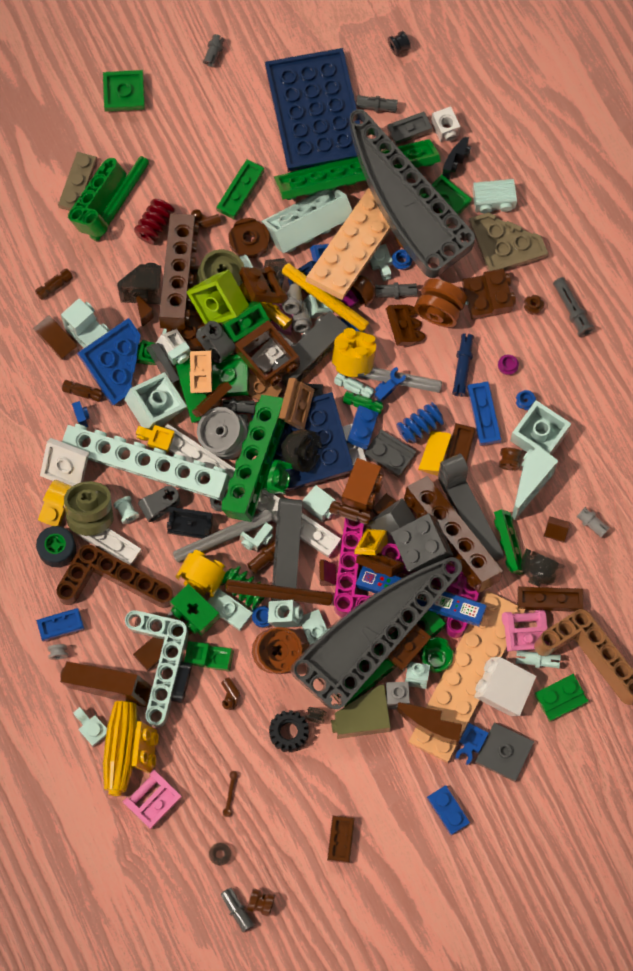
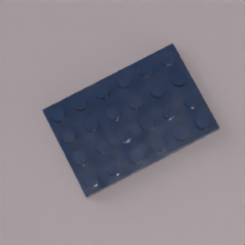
[265,48,360,172]

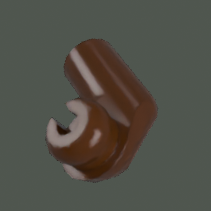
[191,209,221,229]
[221,677,240,710]

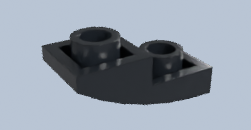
[442,136,471,180]

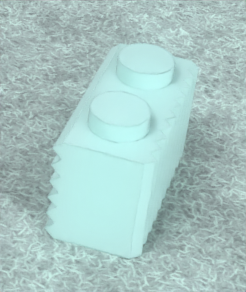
[472,179,517,214]

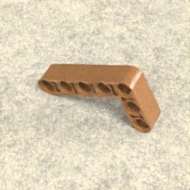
[534,609,633,705]

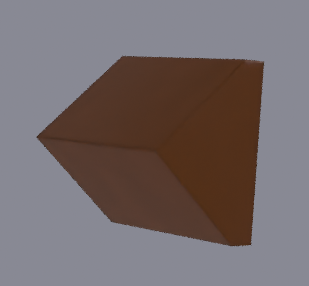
[543,516,570,543]

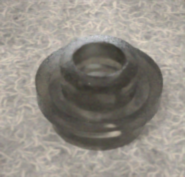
[209,843,231,866]

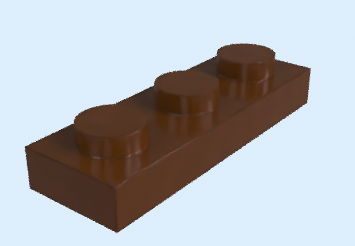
[517,586,583,612]

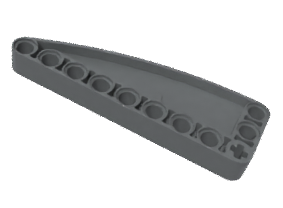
[349,109,475,278]
[291,557,462,710]

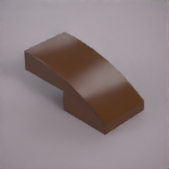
[33,315,77,360]

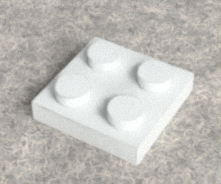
[40,438,89,486]

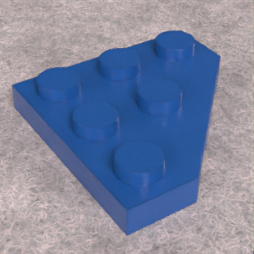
[77,318,141,405]

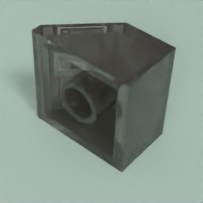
[117,263,163,305]

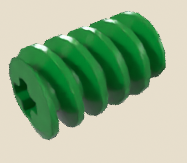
[220,565,265,611]

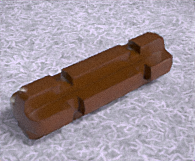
[35,268,73,300]
[62,380,103,402]
[329,501,371,525]

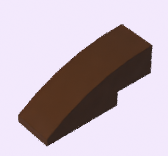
[397,702,462,746]

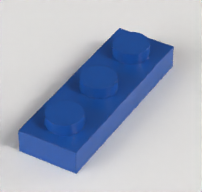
[467,381,501,446]

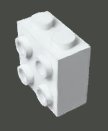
[474,657,536,716]

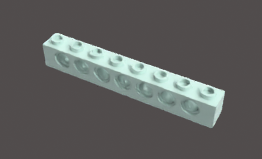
[62,424,230,501]

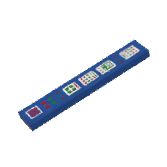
[356,566,487,627]

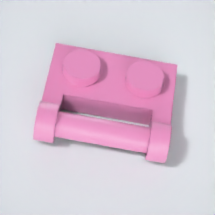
[502,610,549,652]
[122,770,182,830]

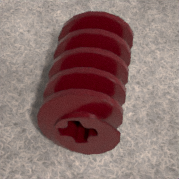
[134,199,176,244]

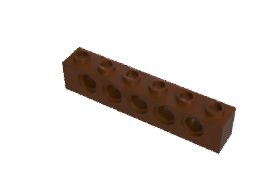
[159,214,199,330]
[404,476,503,593]

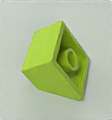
[186,270,249,325]

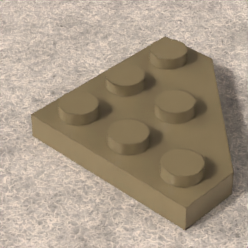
[469,212,548,271]

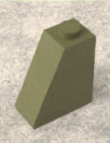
[331,685,390,739]

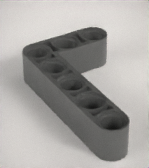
[438,453,504,561]

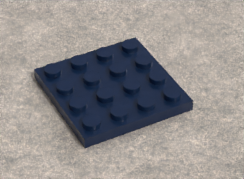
[252,392,354,495]

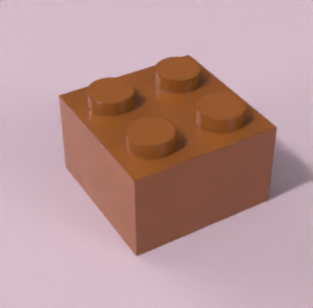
[342,458,383,512]

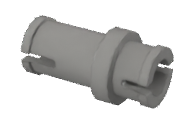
[577,507,610,538]

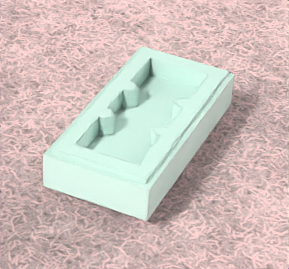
[208,588,253,631]
[300,609,327,645]

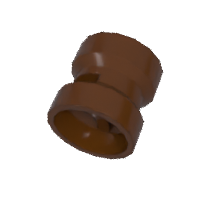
[247,888,275,917]

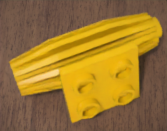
[103,701,159,796]

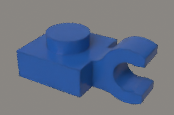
[374,367,406,402]

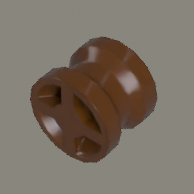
[499,447,521,471]

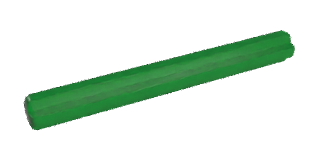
[89,156,149,241]

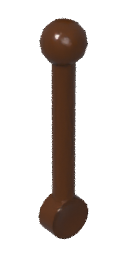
[223,771,238,817]

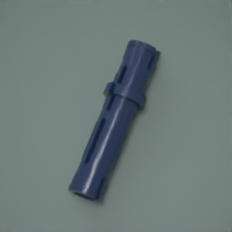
[452,333,474,397]

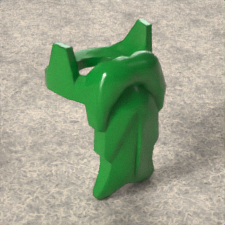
[263,460,293,494]

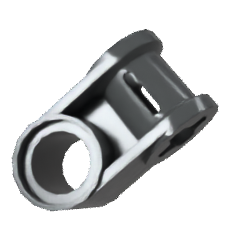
[196,321,236,363]
[138,486,180,522]

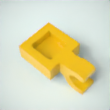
[135,425,175,453]

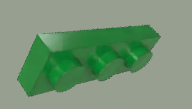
[216,159,264,219]
[494,509,527,575]

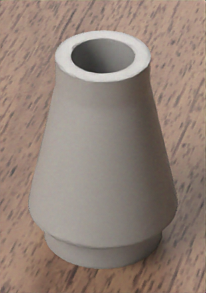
[282,283,302,314]
[291,301,312,333]

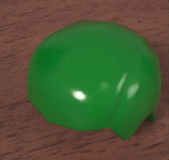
[420,637,454,673]

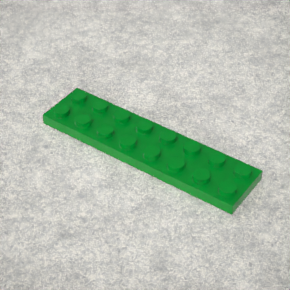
[274,139,441,200]

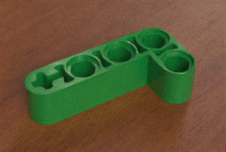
[68,158,127,237]

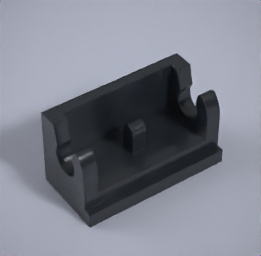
[167,507,213,539]

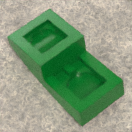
[184,641,234,672]

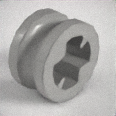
[48,644,68,660]

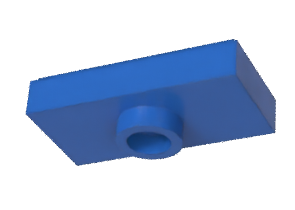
[36,608,85,642]

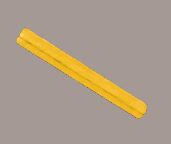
[281,263,369,332]

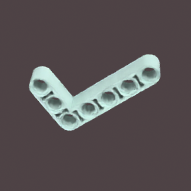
[125,610,189,728]

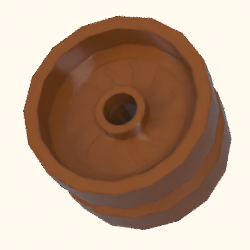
[414,279,467,327]

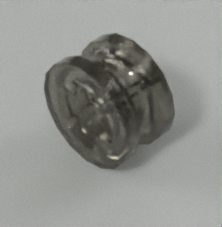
[305,707,327,724]

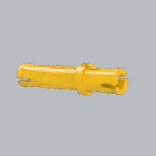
[239,283,292,330]

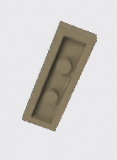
[58,152,97,211]

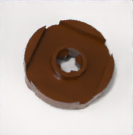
[228,218,270,259]

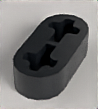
[171,661,192,703]

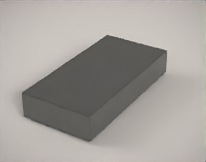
[146,343,179,383]

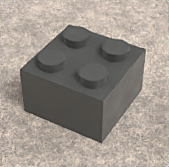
[391,513,454,573]

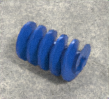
[396,402,444,444]

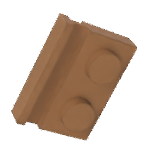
[279,378,314,429]

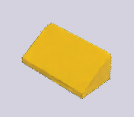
[418,431,452,476]

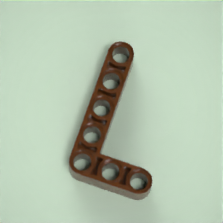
[56,544,174,608]

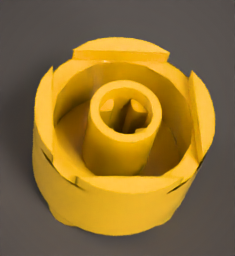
[332,328,376,377]
[176,550,226,597]

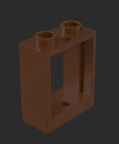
[235,320,300,389]

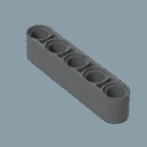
[271,498,302,601]

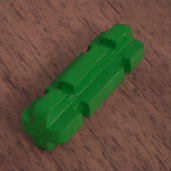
[343,391,384,414]

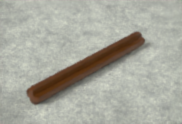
[226,579,333,606]

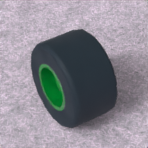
[36,526,76,568]

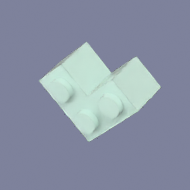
[61,298,110,348]

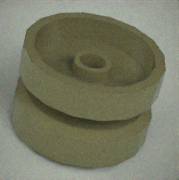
[196,249,244,287]
[64,481,114,536]

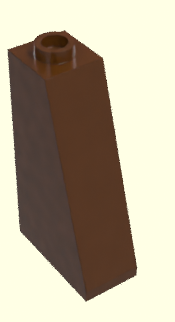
[60,661,152,707]

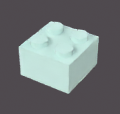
[510,400,571,455]

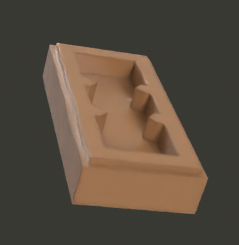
[246,373,283,401]

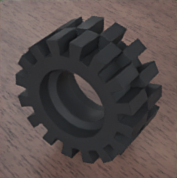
[269,710,309,753]

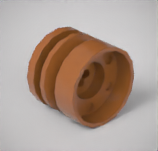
[252,627,302,674]

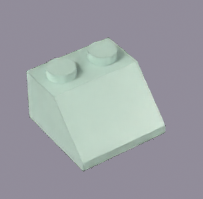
[124,372,187,430]

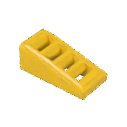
[354,529,388,555]

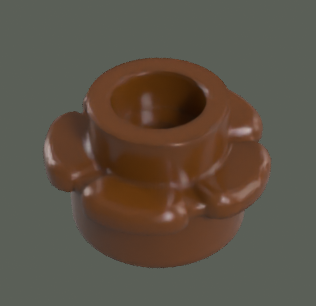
[524,295,544,315]

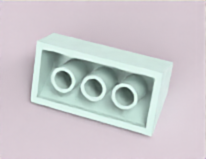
[261,188,353,253]

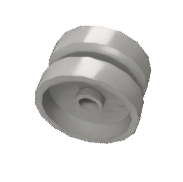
[197,407,249,459]

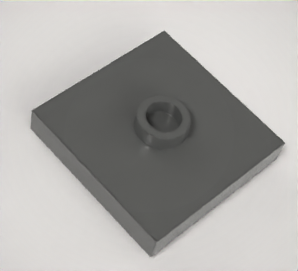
[475,723,534,782]

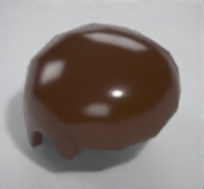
[350,275,376,307]

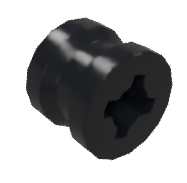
[387,31,411,55]

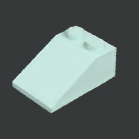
[512,445,558,521]

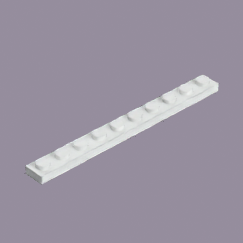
[164,424,341,558]

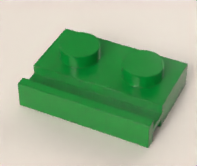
[534,674,589,722]

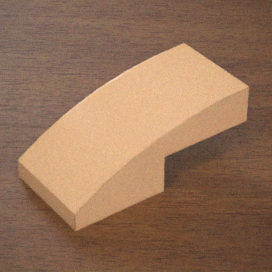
[190,351,212,393]

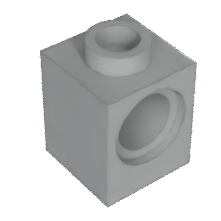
[386,682,409,710]

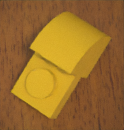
[38,480,72,526]

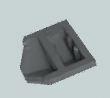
[368,498,416,544]

